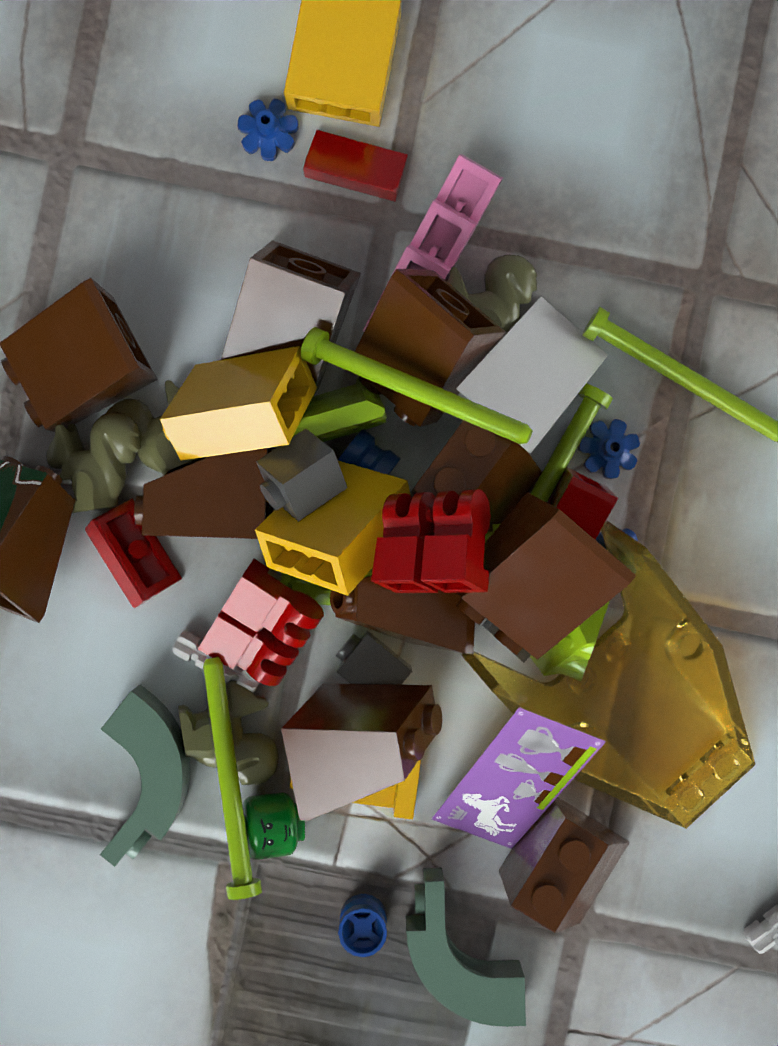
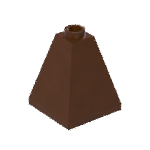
[330,568,475,654]

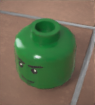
[243,792,305,860]

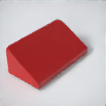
[303,130,408,202]
[85,498,182,608]

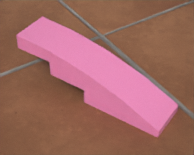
[363,154,503,331]

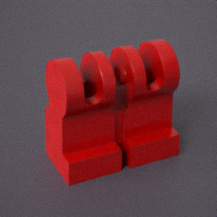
[371,489,491,593]
[198,558,324,686]

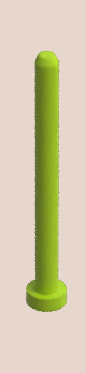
[582,306,778,442]
[301,327,533,444]
[530,383,613,502]
[203,657,262,900]

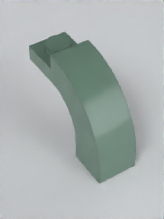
[100,685,190,867]
[405,868,526,1027]

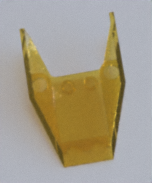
[461,521,756,829]

